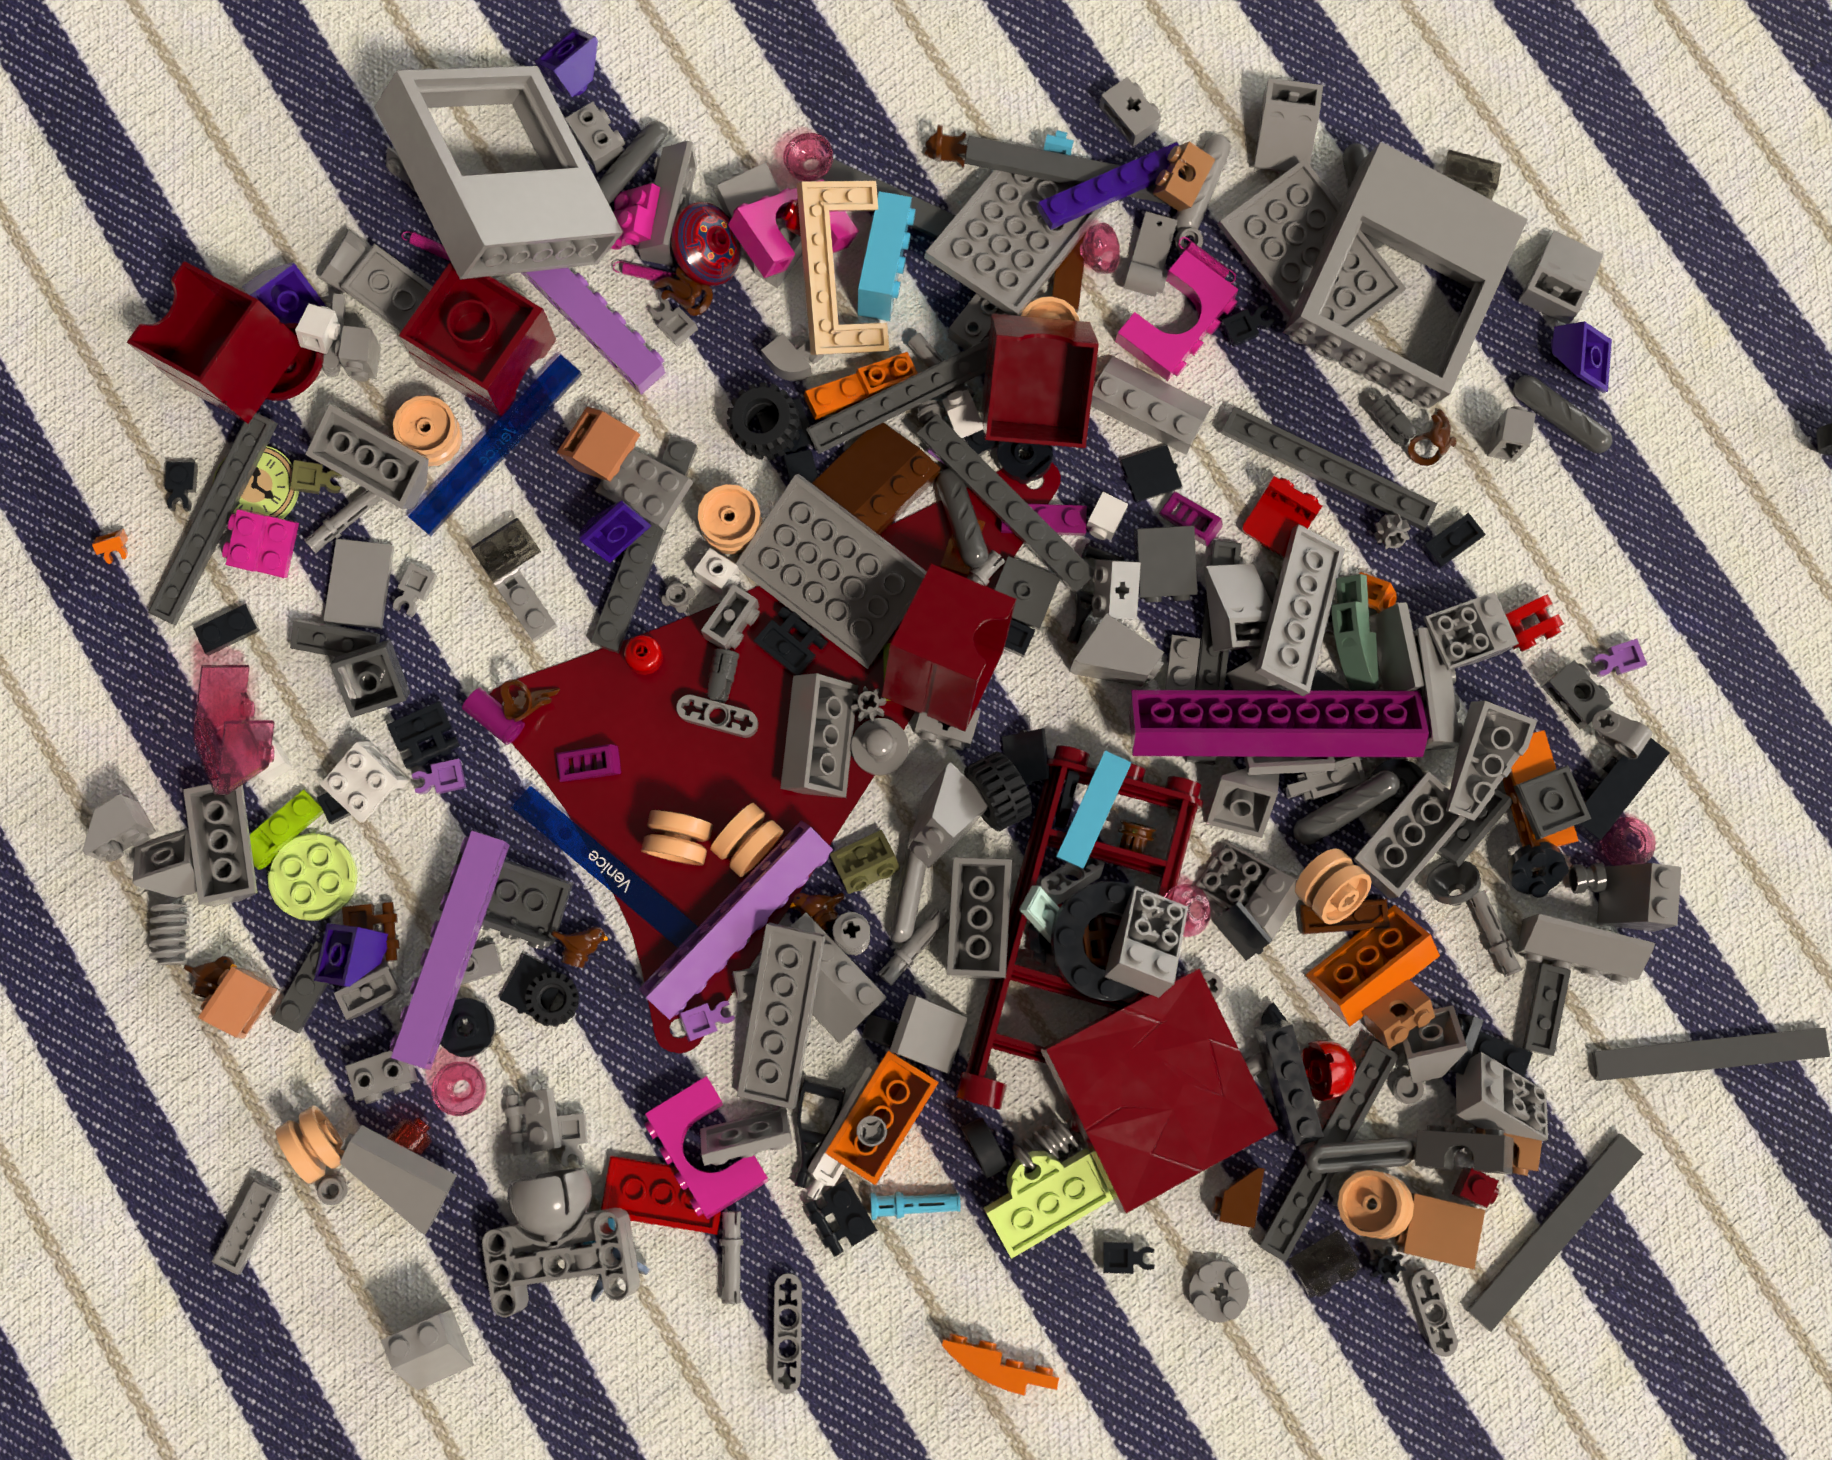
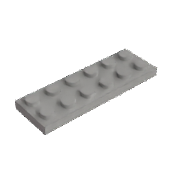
[1255,524,1345,696]
[737,923,826,1109]

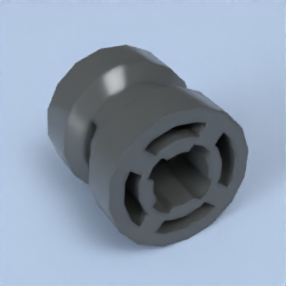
[1569,863,1607,894]

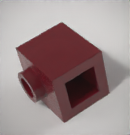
[1452,1167,1499,1208]

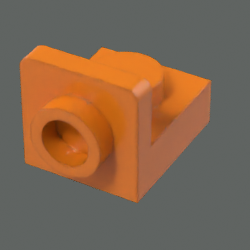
[1359,572,1397,613]

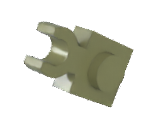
[290,460,342,494]

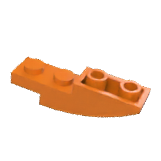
[804,352,917,420]
[941,1334,1059,1396]

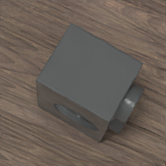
[1542,660,1613,730]

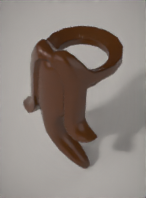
[924,124,967,168]
[652,266,713,316]
[1408,409,1457,466]
[501,679,560,722]

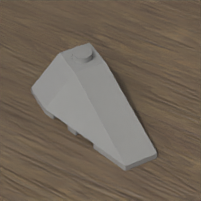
[1446,701,1537,821]

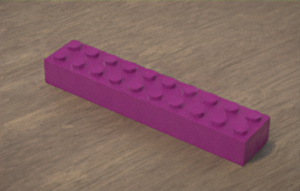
[1129,690,1429,757]

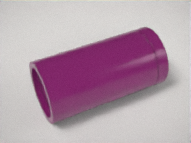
[462,687,525,745]

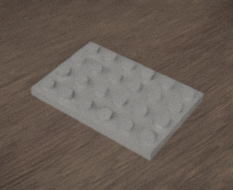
[924,142,1107,316]
[1217,159,1406,355]
[736,474,927,669]

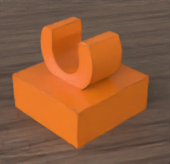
[92,529,128,564]

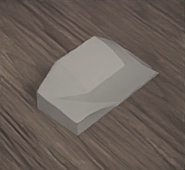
[319,231,372,294]
[334,965,402,1020]

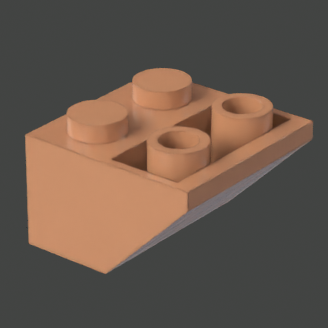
[557,407,640,481]
[198,966,277,1039]

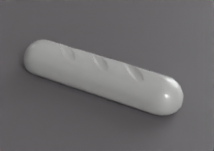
[1174,134,1231,232]
[890,828,926,943]

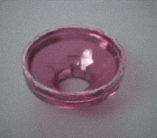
[783,133,833,181]
[1080,223,1120,274]
[1601,817,1656,866]
[1165,884,1211,937]
[432,1062,487,1116]

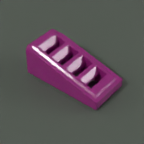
[1159,491,1223,547]
[557,744,621,782]

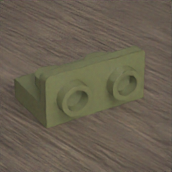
[830,829,900,894]

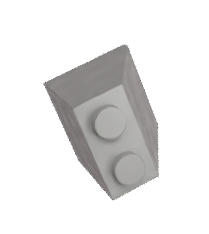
[1070,613,1164,687]
[908,762,988,868]
[1597,863,1682,932]
[381,1309,474,1391]

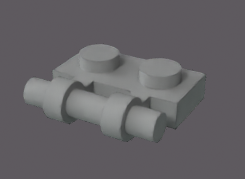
[504,1088,561,1156]

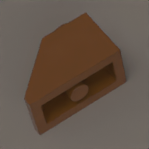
[1212,1167,1265,1229]

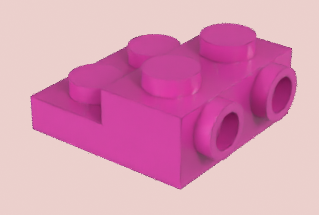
[610,183,661,250]
[222,509,299,578]

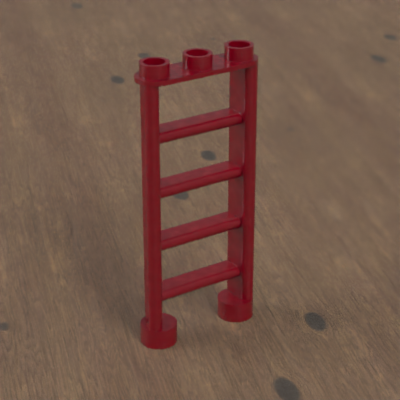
[955,745,1203,1133]

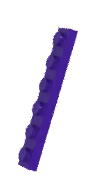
[1037,142,1181,230]

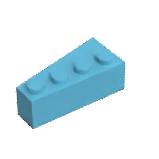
[858,191,916,321]

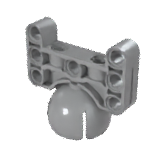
[482,1168,640,1317]

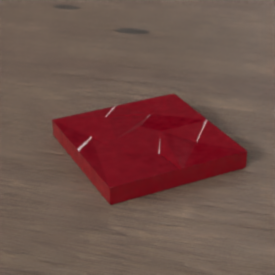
[1040,969,1278,1214]

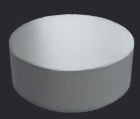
[1392,1074,1424,1104]

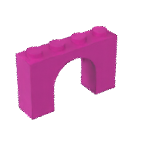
[728,179,859,278]
[1115,250,1239,382]
[644,1076,769,1219]

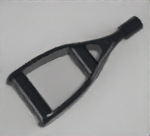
[1067,543,1125,644]
[794,1078,846,1188]

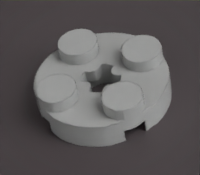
[1188,1261,1249,1322]

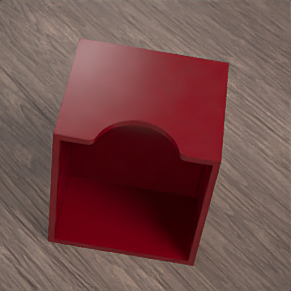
[127,261,302,424]
[398,261,556,418]
[981,314,1099,448]
[882,564,1016,732]

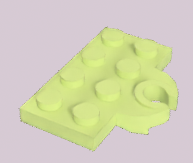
[984,1148,1113,1259]

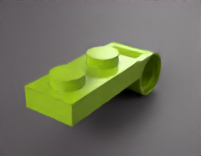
[250,789,324,870]

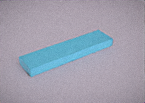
[1056,750,1132,869]

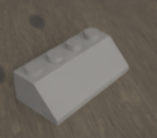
[636,141,698,266]
[1091,356,1212,455]
[305,404,429,509]
[1413,627,1463,751]
[781,673,858,798]
[1353,771,1465,899]
[183,778,257,907]
[947,858,1012,979]
[760,913,887,1044]
[1516,914,1655,985]

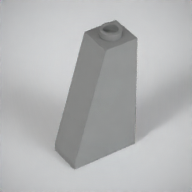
[340,1125,457,1235]

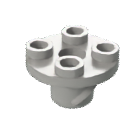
[851,718,909,776]

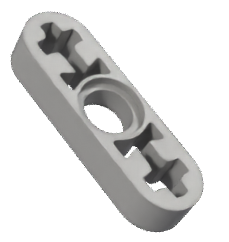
[677,695,758,738]
[1040,857,1105,905]
[1409,1269,1458,1357]

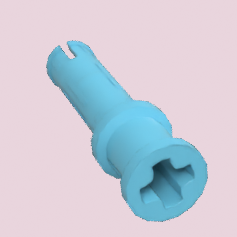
[870,1192,961,1220]

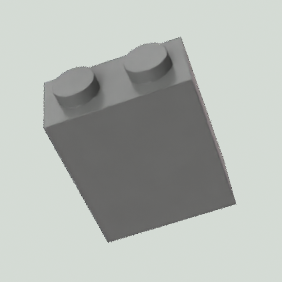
[1134,526,1197,603]

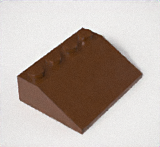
[812,422,941,535]

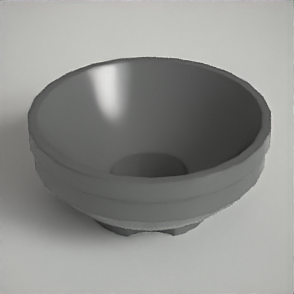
[1426,861,1481,906]

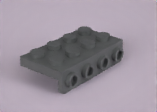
[439,852,573,949]

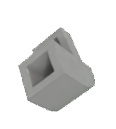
[761,333,824,381]

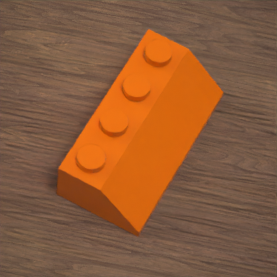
[1305,905,1440,1027]
[825,1051,939,1185]

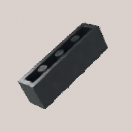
[1574,738,1670,844]
[1254,1019,1324,1147]

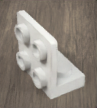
[321,741,410,822]

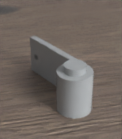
[1124,211,1178,297]

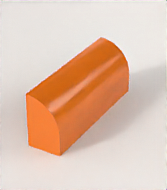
[1502,730,1579,848]

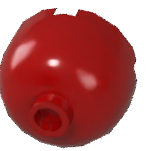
[1301,1041,1356,1101]

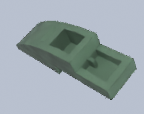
[1331,574,1379,691]

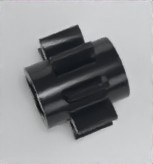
[1366,1246,1406,1285]

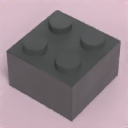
[330,640,410,718]

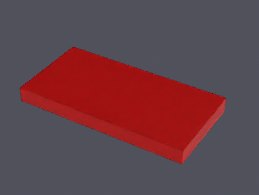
[601,1156,722,1235]

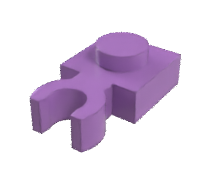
[1591,639,1647,677]
[412,758,467,795]
[679,1001,735,1042]

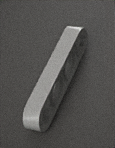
[773,1273,802,1394]

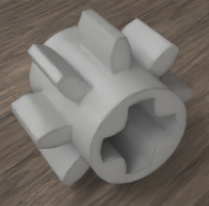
[1374,513,1411,549]
[851,686,886,724]

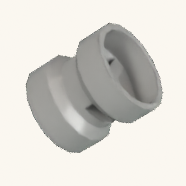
[857,1116,887,1146]

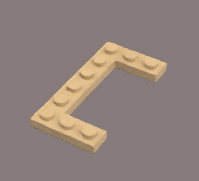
[797,181,889,355]

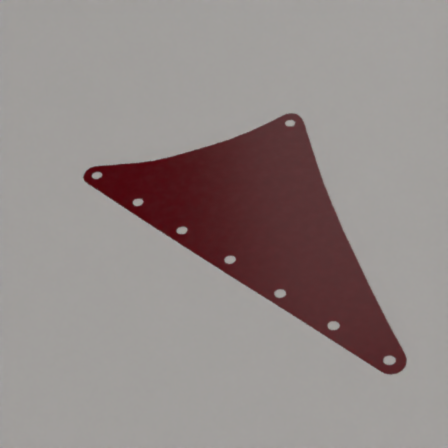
[489,457,1061,1053]

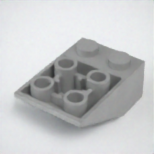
[1254,78,1323,173]
[1518,230,1604,324]
[1204,564,1272,652]
[1424,592,1519,670]
[1193,841,1299,939]
[1105,886,1188,998]
[1456,1052,1548,1141]

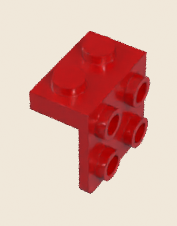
[1242,476,1323,558]

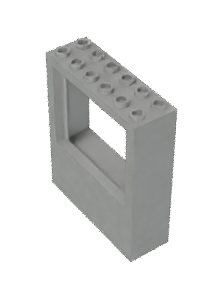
[374,65,623,279]
[1283,142,1528,408]

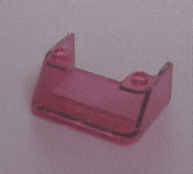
[194,665,275,795]

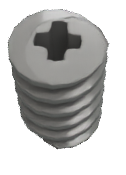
[149,904,189,965]
[833,912,870,956]
[1012,1118,1079,1173]

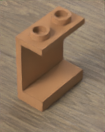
[1395,1193,1485,1270]

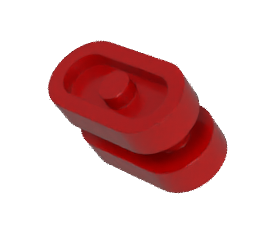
[1506,594,1564,652]

